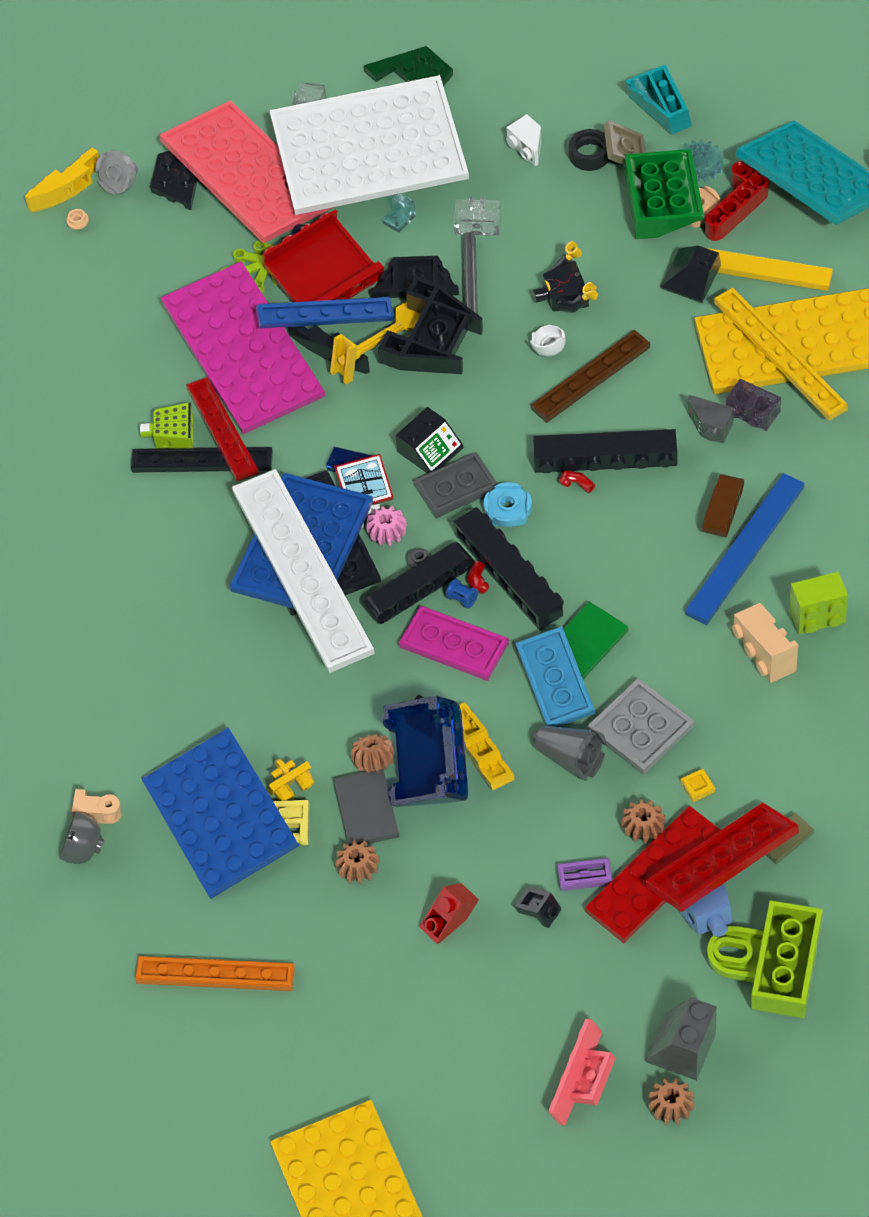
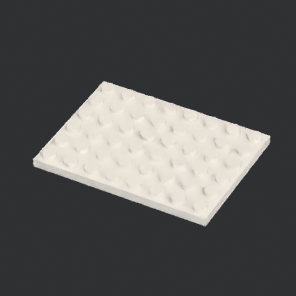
[270,75,469,215]

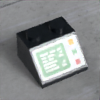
[395,407,464,474]

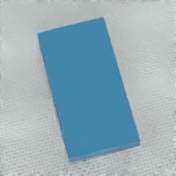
[516,626,596,727]

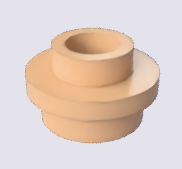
[66,209,89,230]

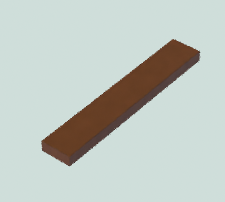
[531,330,650,423]

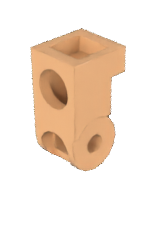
[72,789,122,824]

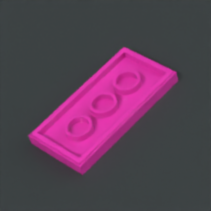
[399,605,509,681]

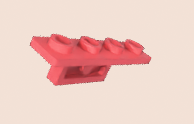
[549,1019,616,1125]

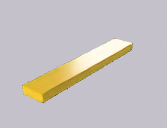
[707,248,833,291]

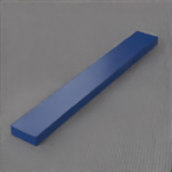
[685,473,805,625]

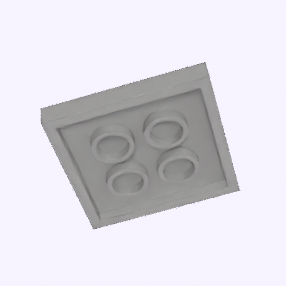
[587,678,695,775]

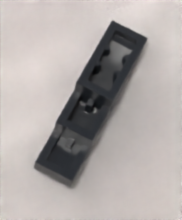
[288,324,370,374]

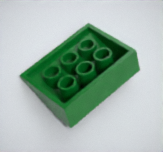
[624,149,704,239]

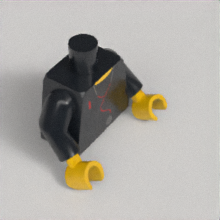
[532,241,598,313]

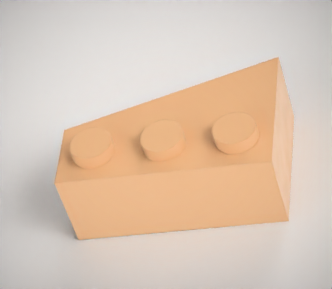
[732,603,798,683]

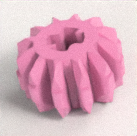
[366,505,407,546]

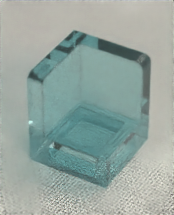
[383,193,416,233]

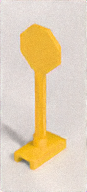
[330,302,421,385]

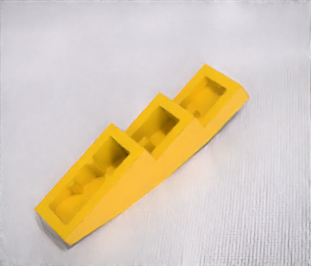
[443,702,515,791]

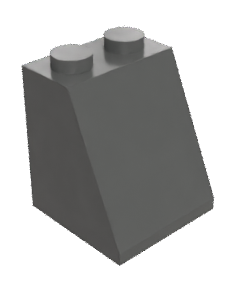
[646,997,717,1081]

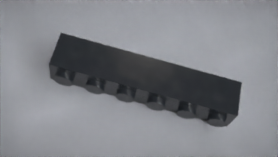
[533,429,677,473]
[453,507,564,631]

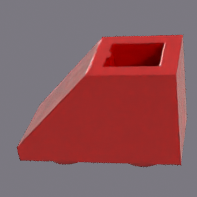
[419,883,479,944]

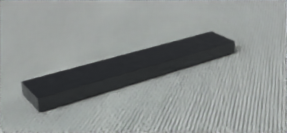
[131,447,273,473]

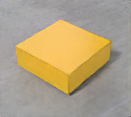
[680,769,715,802]

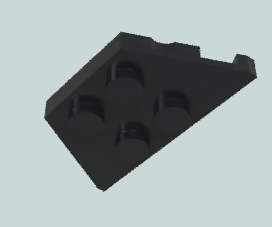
[151,150,198,210]
[371,255,459,298]

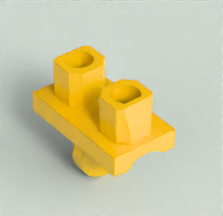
[267,759,315,801]

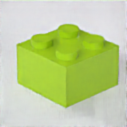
[789,571,848,635]

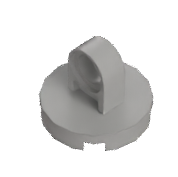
[95,150,139,194]

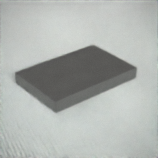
[413,452,498,519]
[334,769,399,846]

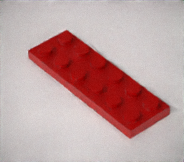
[646,802,799,912]
[585,806,721,944]

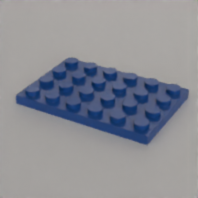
[230,473,373,609]
[142,727,300,899]

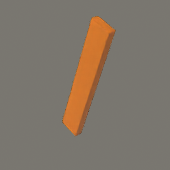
[135,956,295,991]

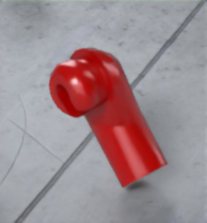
[559,470,596,493]
[467,561,489,594]

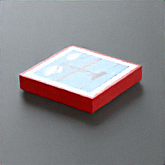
[335,454,394,505]

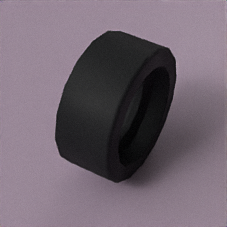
[569,129,610,171]

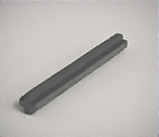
[463,232,478,314]

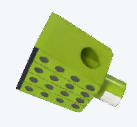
[140,402,194,449]

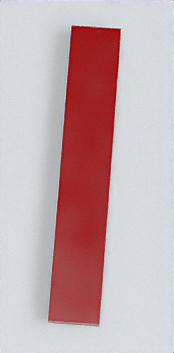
[186,377,259,482]

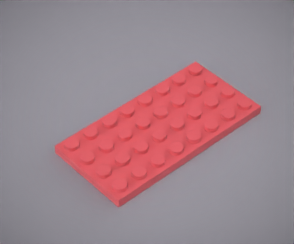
[160,100,334,244]

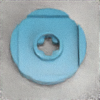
[484,482,532,527]

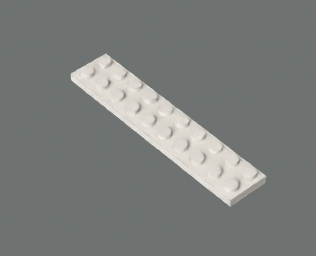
[232,469,375,673]

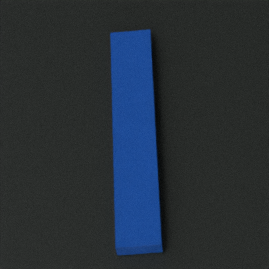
[256,297,394,329]

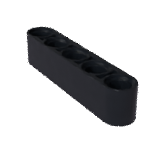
[363,542,474,624]

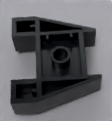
[378,276,483,374]

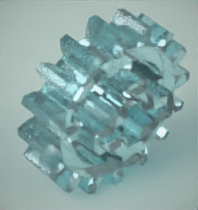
[678,139,724,182]

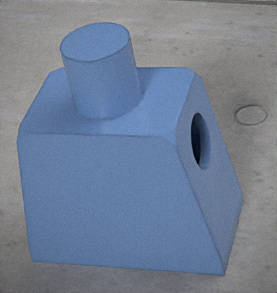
[678,884,732,937]

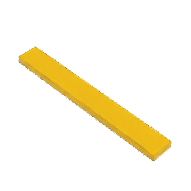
[714,287,848,421]

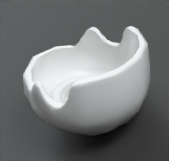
[530,325,566,357]

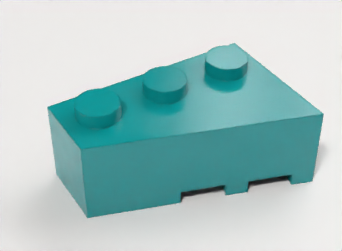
[625,64,692,134]

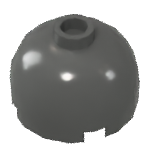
[59,811,104,864]

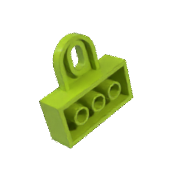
[707,900,823,1019]

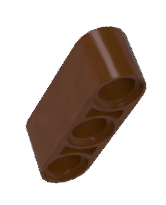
[702,474,744,538]

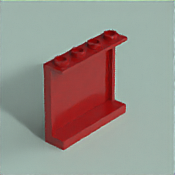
[262,209,384,302]

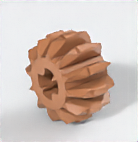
[351,733,394,773]
[621,799,665,844]
[335,840,380,885]
[649,1077,695,1126]

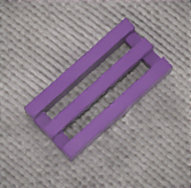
[557,858,612,891]

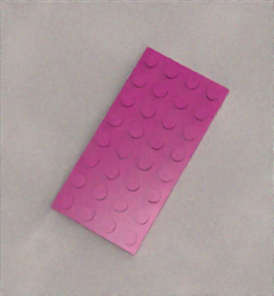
[161,261,325,434]

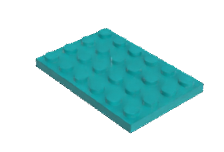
[735,120,869,225]

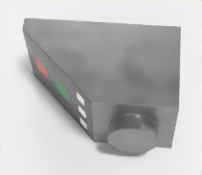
[688,395,734,443]

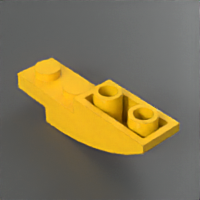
[25,147,99,212]

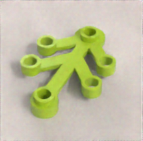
[220,240,279,293]

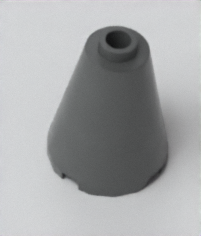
[533,726,606,781]

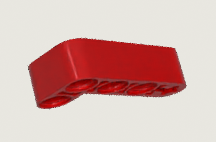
[705,161,769,241]

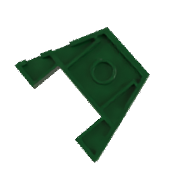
[364,46,453,87]

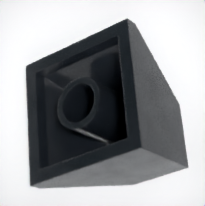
[660,245,721,303]

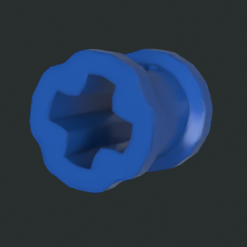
[446,579,478,609]

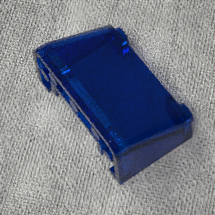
[382,696,469,807]

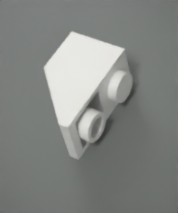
[506,114,542,166]

